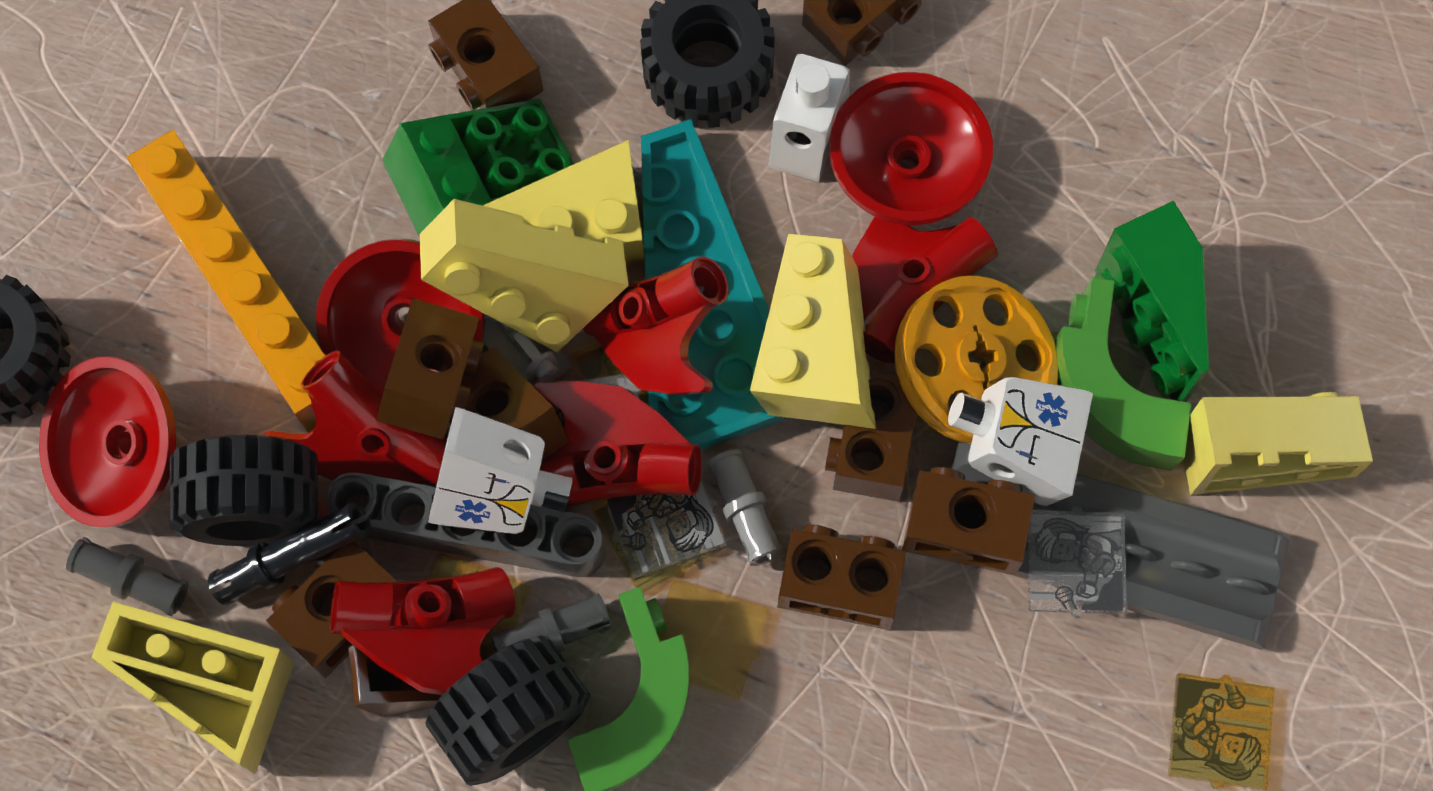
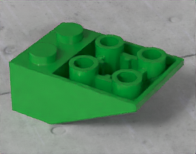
[382,98,574,237]
[1095,200,1209,402]

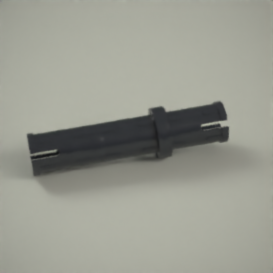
[208,502,371,605]

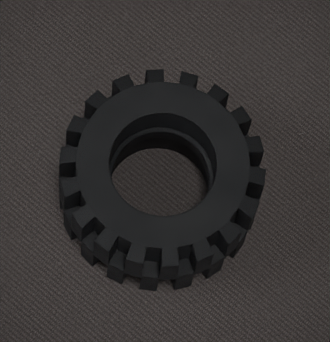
[640,0,775,128]
[0,275,71,425]
[169,435,319,546]
[425,635,590,786]

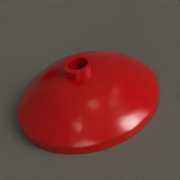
[829,72,993,225]
[316,239,485,392]
[39,356,176,527]

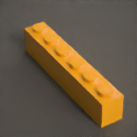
[126,129,325,433]

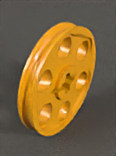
[895,276,1058,444]

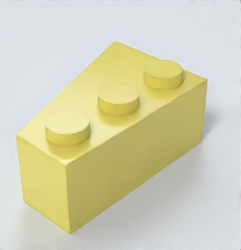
[483,140,645,267]
[420,199,629,352]
[750,234,876,429]
[1183,392,1373,496]
[91,602,295,774]

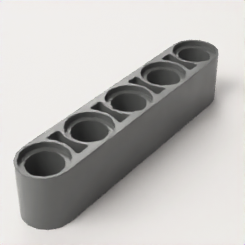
[326,473,606,577]

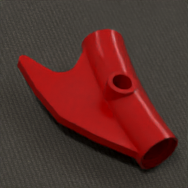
[852,217,998,363]
[583,257,729,395]
[264,351,448,486]
[533,381,702,507]
[330,567,515,695]

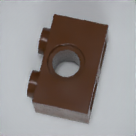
[428,0,544,110]
[376,298,484,440]
[449,347,570,462]
[902,467,1035,576]
[266,541,397,679]

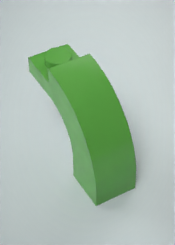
[1054,277,1191,471]
[567,587,689,791]

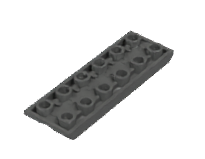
[950,443,1289,650]

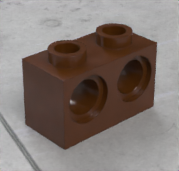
[802,0,922,66]
[825,370,916,502]
[777,525,906,630]

